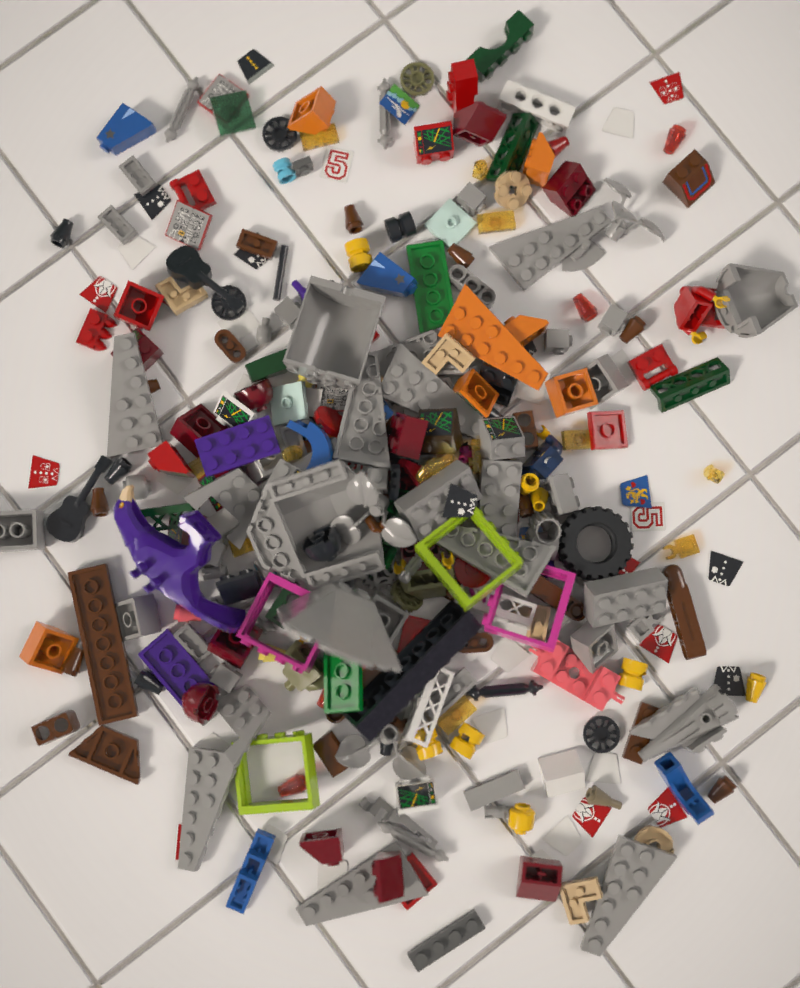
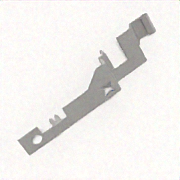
[359,797,438,850]

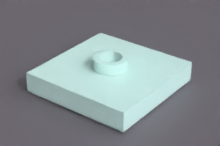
[424,198,477,249]
[271,381,309,426]

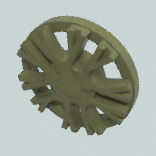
[400,62,434,97]
[390,579,423,613]

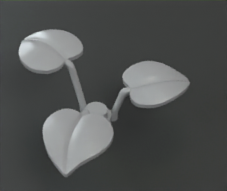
[604,178,665,242]
[330,470,418,547]
[335,709,426,780]

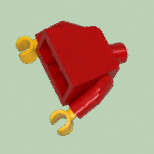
[674,285,730,344]

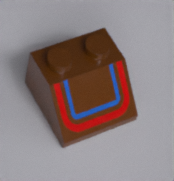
[662,149,715,208]

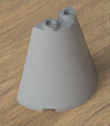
[714,263,798,338]

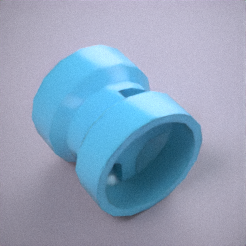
[272,158,297,184]

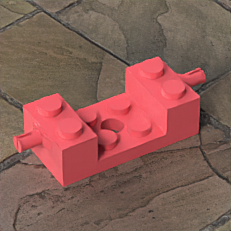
[528,637,625,711]

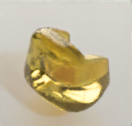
[472,159,488,181]
[282,445,303,462]
[703,464,725,484]

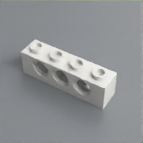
[497,80,576,135]

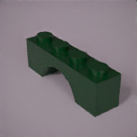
[467,10,534,83]

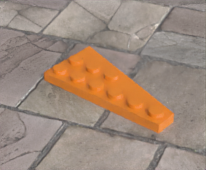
[438,284,549,391]

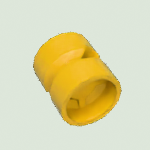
[344,238,373,272]
[618,657,649,691]
[449,722,485,759]
[414,725,443,760]

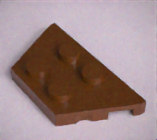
[68,725,141,785]

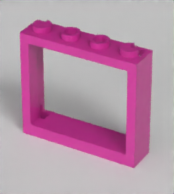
[481,565,576,653]
[236,572,321,674]

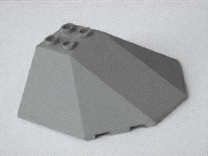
[246,459,385,591]
[277,581,402,672]

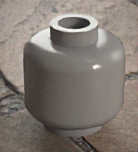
[123,474,152,500]

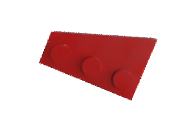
[446,59,478,113]

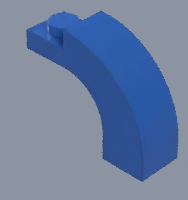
[286,420,335,470]
[654,752,714,825]

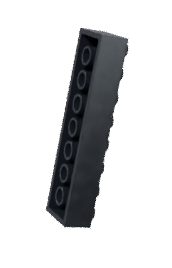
[341,601,482,742]

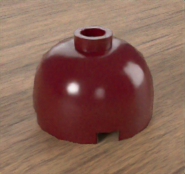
[234,379,273,413]
[182,682,220,724]

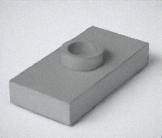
[119,155,157,197]
[98,205,138,245]
[173,622,211,664]

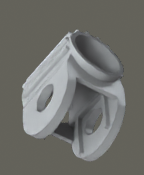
[525,510,562,561]

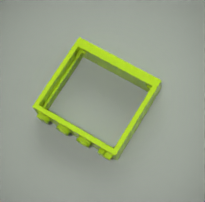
[415,507,523,612]
[231,730,320,815]

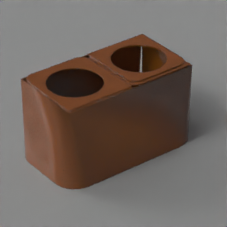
[512,410,539,452]
[31,710,80,746]
[313,730,349,777]

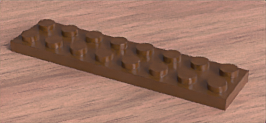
[67,564,139,726]

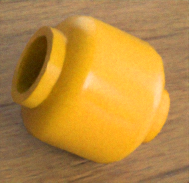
[508,803,535,835]

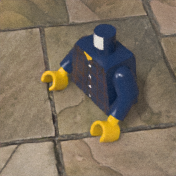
[521,425,563,480]

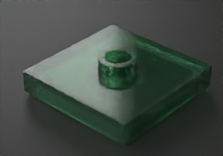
[210,90,256,137]

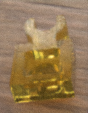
[468,439,481,474]
[662,534,700,560]

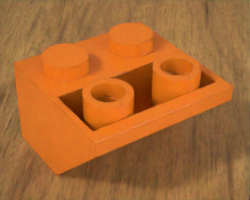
[522,132,555,188]

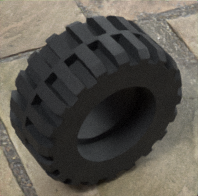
[558,506,634,581]

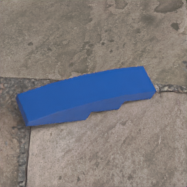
[225,828,276,914]

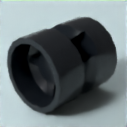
[384,211,417,243]

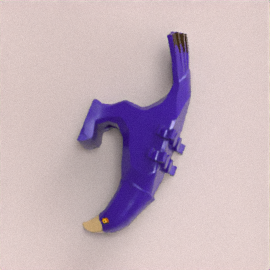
[114,485,246,633]

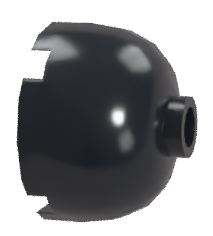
[301,524,342,562]

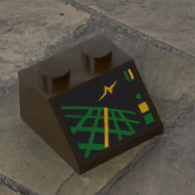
[418,408,463,454]

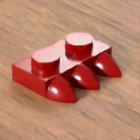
[76,308,117,351]

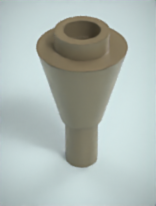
[585,785,622,810]

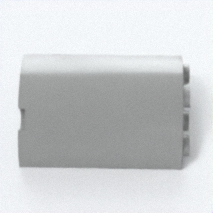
[283,275,386,390]

